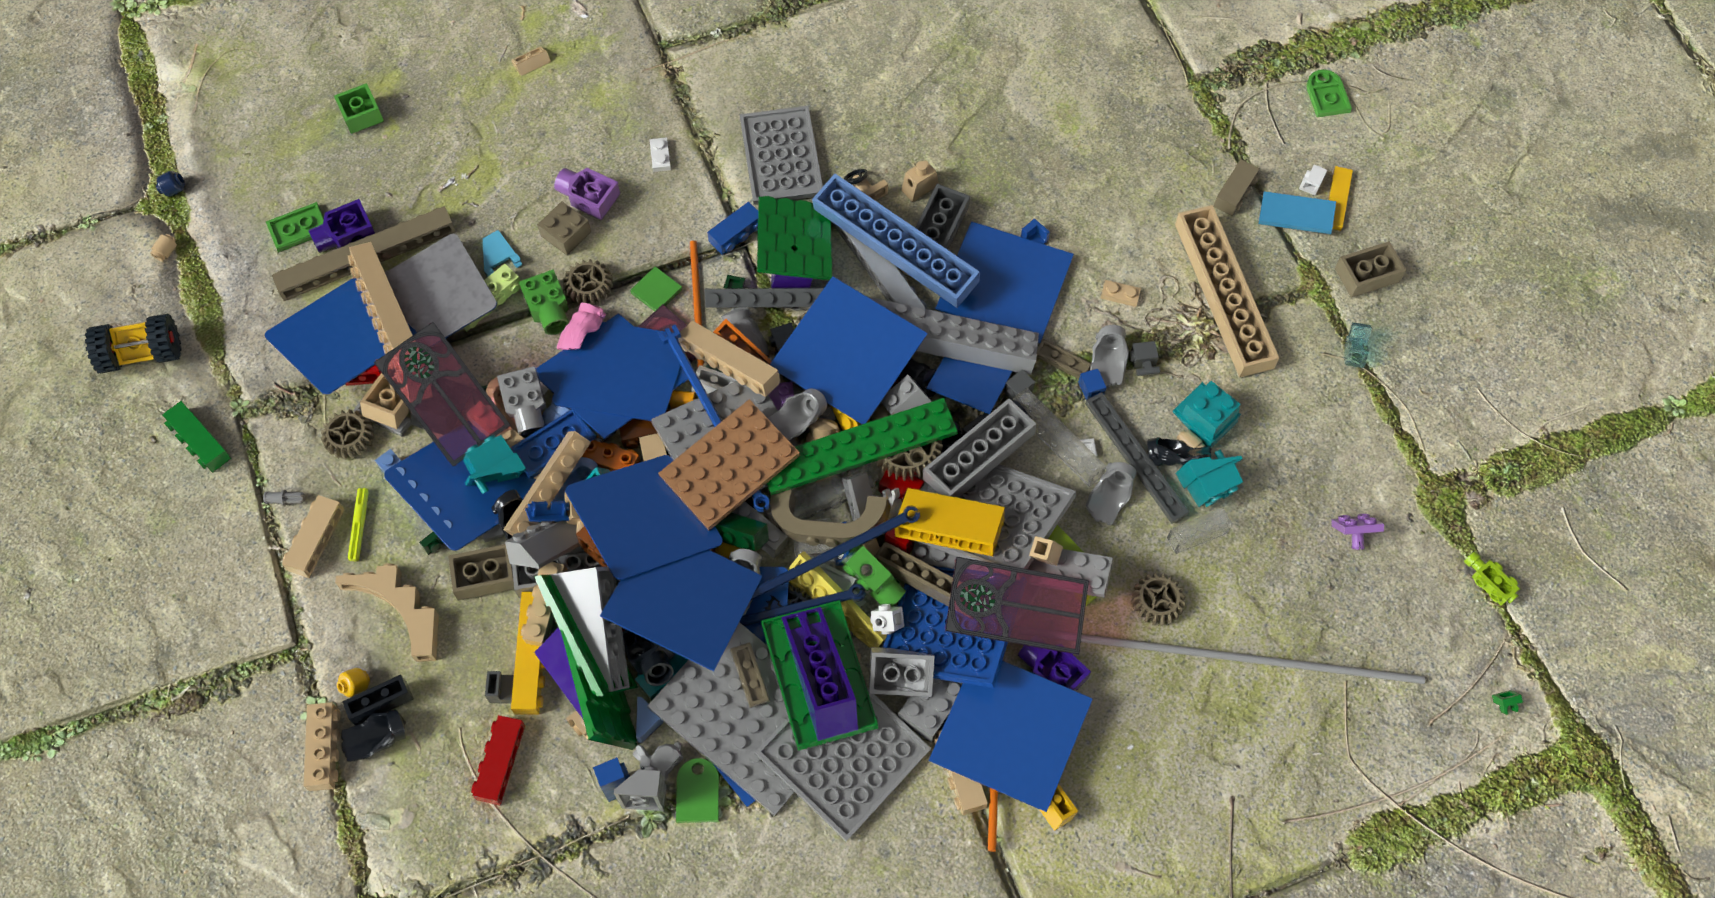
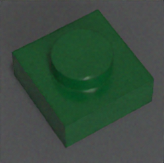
[723,275,745,288]
[419,532,444,555]

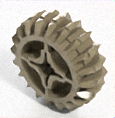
[563,259,613,305]
[321,409,374,460]
[1131,572,1186,626]

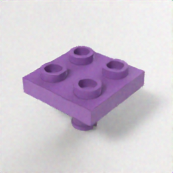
[1332,514,1384,550]

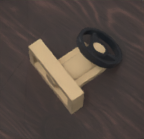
[844,169,888,201]

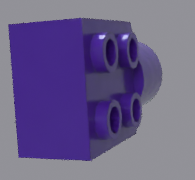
[308,199,376,253]
[1018,635,1091,691]

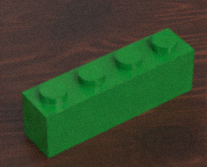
[162,401,232,473]

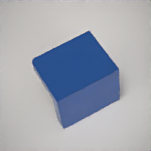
[1021,218,1050,245]
[1078,369,1106,400]

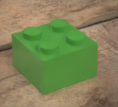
[334,83,384,134]

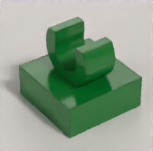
[1492,690,1523,715]

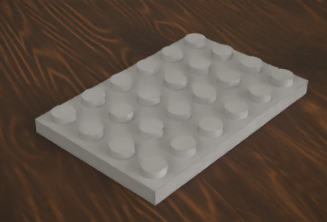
[739,106,823,205]

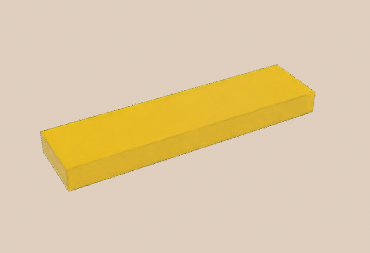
[1328,166,1353,231]

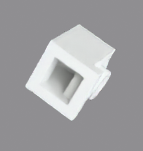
[1299,165,1327,195]

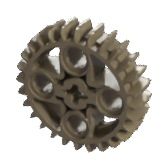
[876,411,943,481]

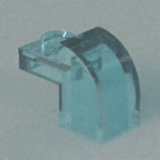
[1344,322,1372,368]

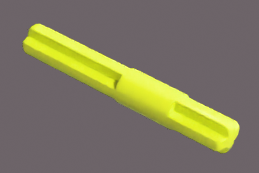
[348,488,369,562]

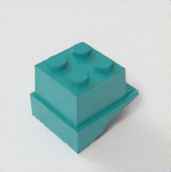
[1173,381,1241,448]
[463,434,526,494]
[1175,449,1243,507]

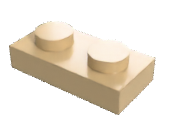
[1101,280,1141,307]

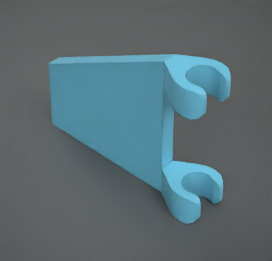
[482,230,523,277]

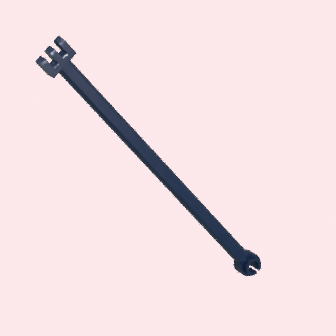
[750,505,920,601]
[740,584,866,626]

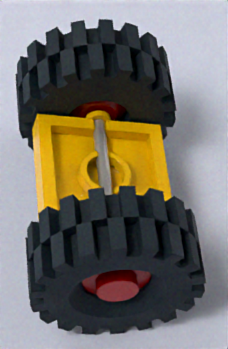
[85,313,182,374]

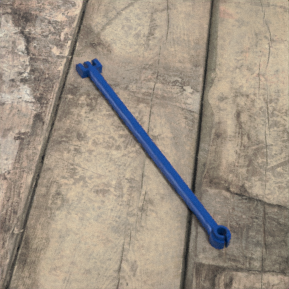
[658,325,770,512]

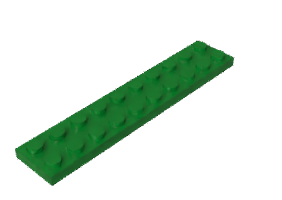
[767,398,957,496]

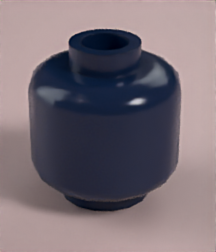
[156,171,185,197]

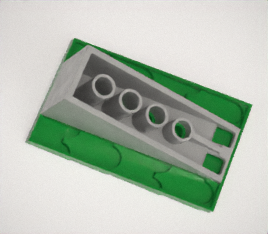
[534,567,638,697]

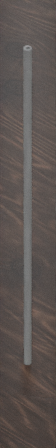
[1018,626,1425,684]

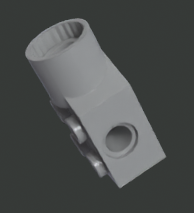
[497,366,547,436]

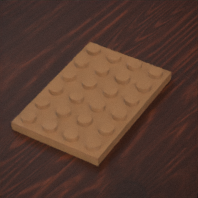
[658,399,800,531]

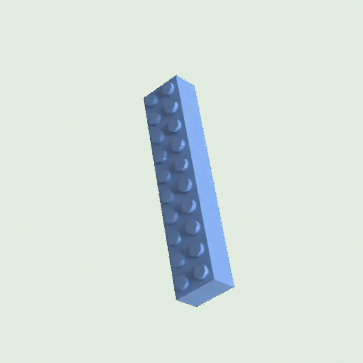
[812,174,980,308]

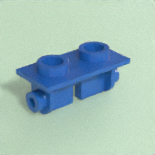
[525,501,569,522]

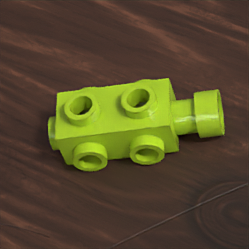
[1463,551,1520,606]

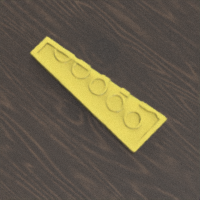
[788,551,887,648]

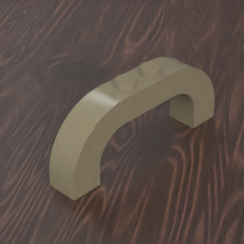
[770,490,891,547]

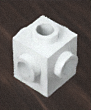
[871,604,904,634]

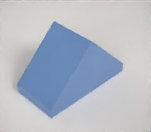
[636,697,664,743]

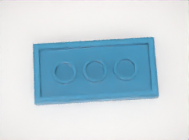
[1258,191,1336,234]

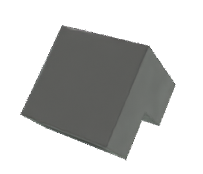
[485,671,514,704]

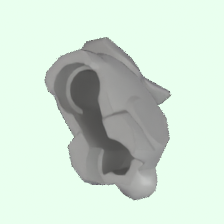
[633,741,683,781]

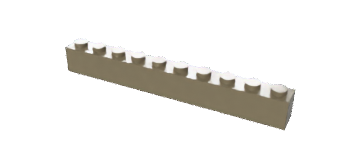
[272,206,456,301]

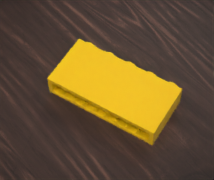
[895,488,1005,557]

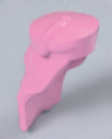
[557,303,606,350]

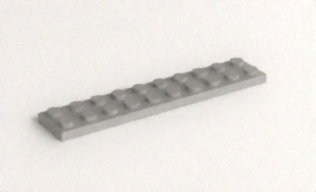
[911,541,1114,598]

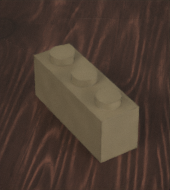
[1213,159,1260,216]

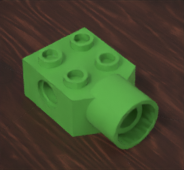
[519,269,569,335]
[841,545,906,607]

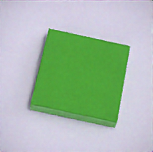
[630,266,682,312]

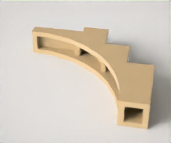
[335,563,439,662]

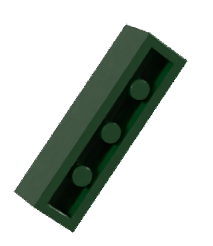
[715,513,769,552]

